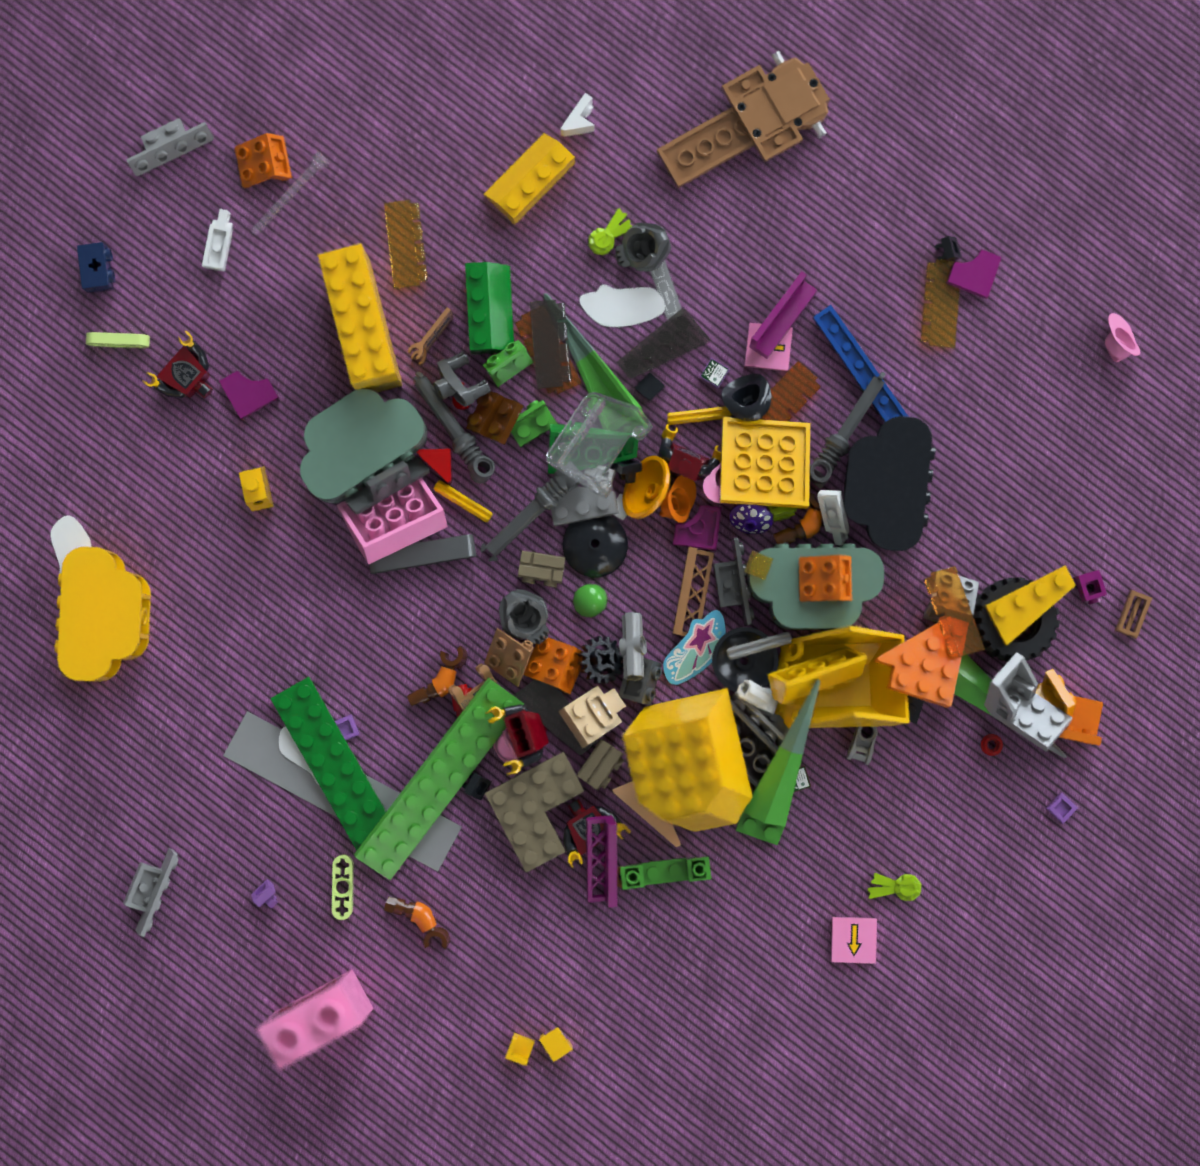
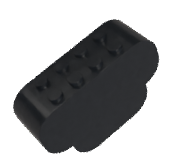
[843,416,936,551]

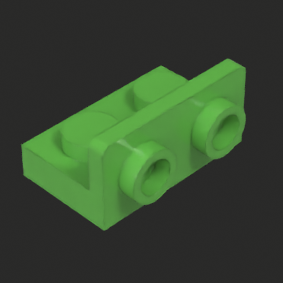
[483,340,533,387]
[511,400,557,448]

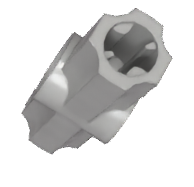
[619,612,647,681]

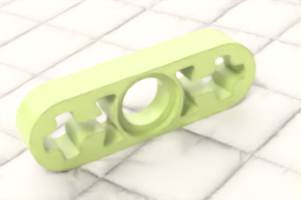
[86,332,150,348]
[332,854,354,920]

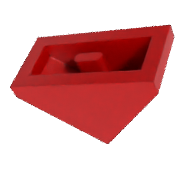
[416,449,453,485]

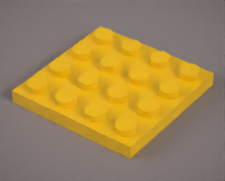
[720,417,810,509]

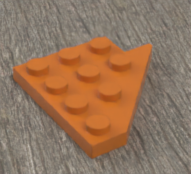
[874,617,969,708]

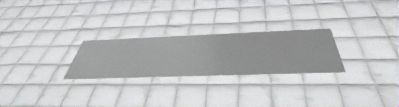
[223,711,462,871]

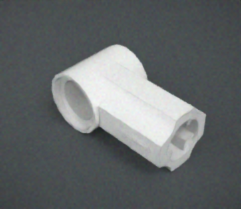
[737,680,778,716]

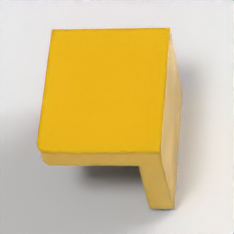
[539,1027,573,1062]
[505,1033,535,1066]

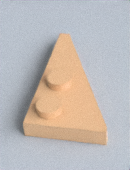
[612,781,681,847]

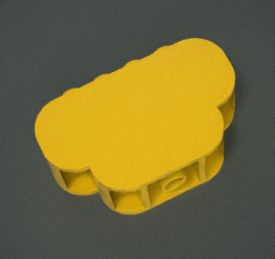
[55,547,151,682]

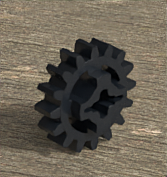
[578,636,624,684]

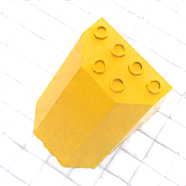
[770,626,909,728]

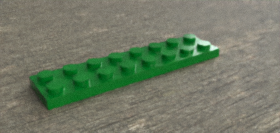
[270,677,387,850]

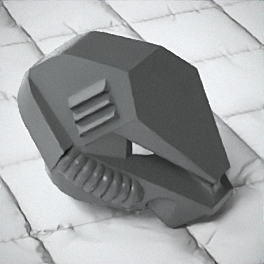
[615,223,671,272]
[499,589,549,644]

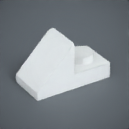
[561,93,594,137]

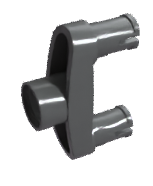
[433,351,491,407]

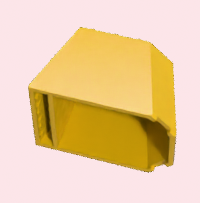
[623,688,753,832]

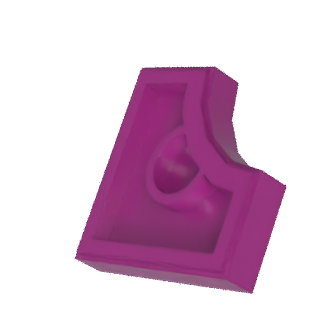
[946,249,1002,299]
[219,370,279,420]
[672,505,722,551]

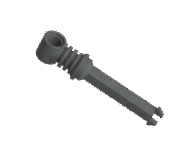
[810,371,886,484]
[413,372,495,484]
[481,461,585,561]

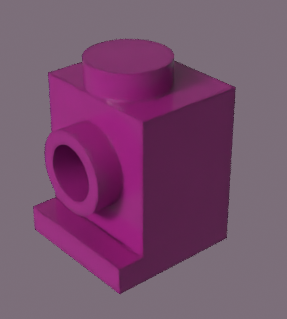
[1073,570,1107,605]

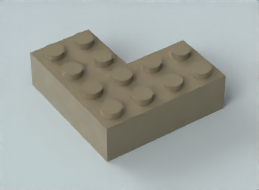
[485,751,584,873]

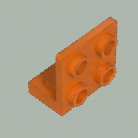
[235,133,292,188]
[799,555,852,602]
[524,637,583,694]
[1058,696,1103,746]

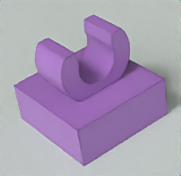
[251,879,278,909]

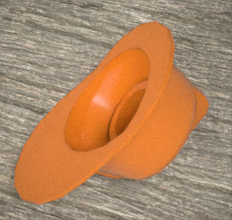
[659,475,697,523]

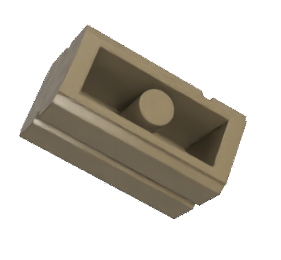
[518,550,566,588]
[576,739,624,790]

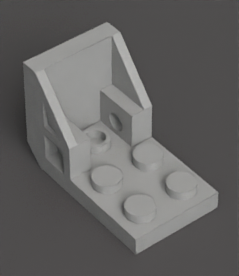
[984,653,1072,752]

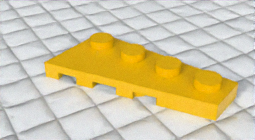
[985,566,1076,646]

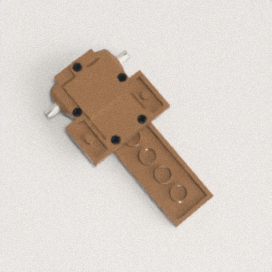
[657,51,830,188]

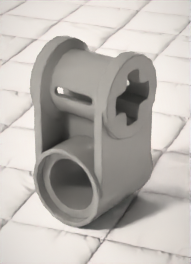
[847,726,878,765]

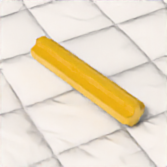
[667,406,732,425]
[433,480,493,522]

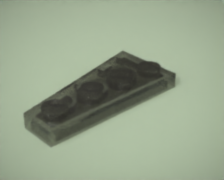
[616,307,711,380]
[514,680,598,756]

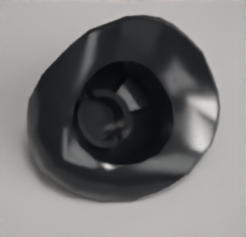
[721,374,772,421]

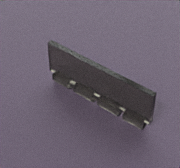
[530,300,572,389]

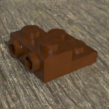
[466,391,524,445]

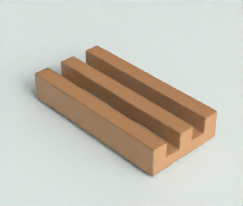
[1115,590,1152,639]

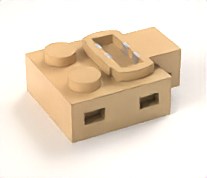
[558,686,626,748]

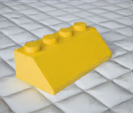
[484,133,575,225]
[767,647,867,705]

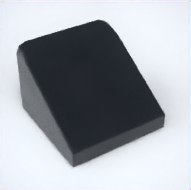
[634,372,665,403]

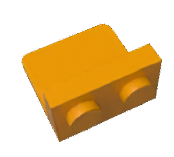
[1035,669,1076,717]

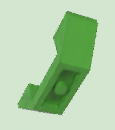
[620,857,711,890]

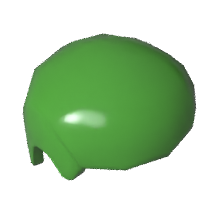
[573,584,608,618]

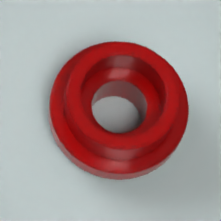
[980,734,1003,756]

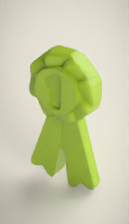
[588,208,632,255]
[868,873,921,901]

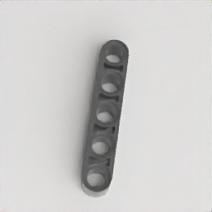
[369,534,477,574]

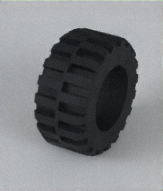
[970,577,1060,661]

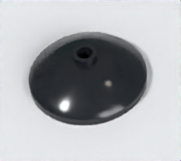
[562,515,628,578]
[712,627,779,692]

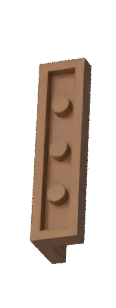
[672,547,714,637]

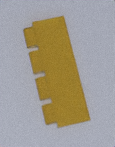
[384,200,428,289]
[921,259,962,348]

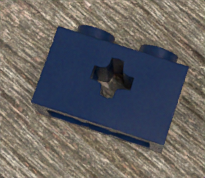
[77,242,115,293]

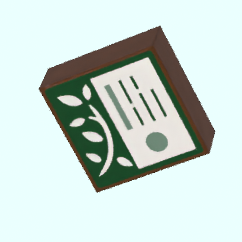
[794,766,811,792]

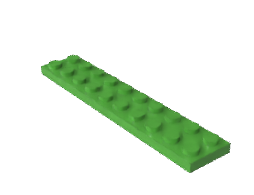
[354,677,524,880]

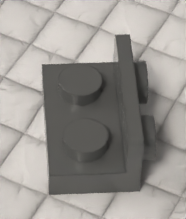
[619,658,662,706]

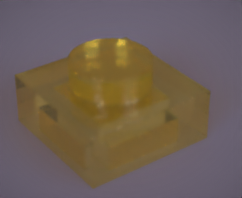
[744,551,773,580]

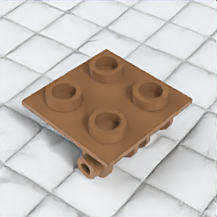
[484,628,533,687]

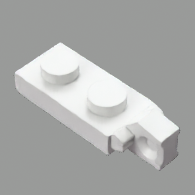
[202,209,233,272]
[817,490,849,546]

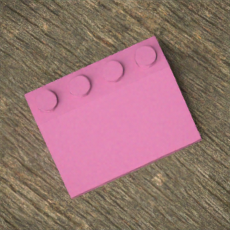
[337,477,448,564]

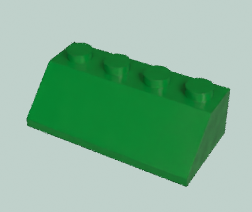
[465,262,514,355]

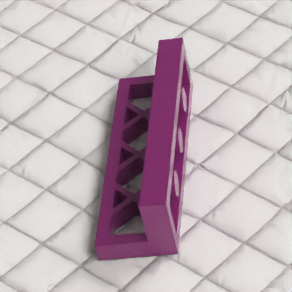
[749,271,817,359]
[586,816,617,908]

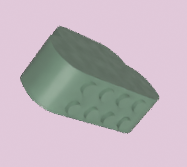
[300,389,428,504]
[747,544,884,630]

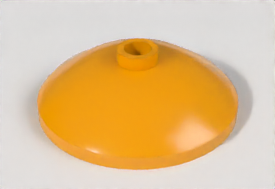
[622,456,670,519]

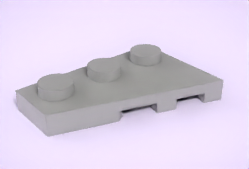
[551,487,619,526]

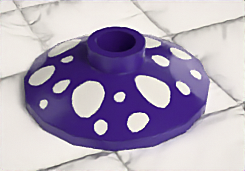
[730,504,773,534]

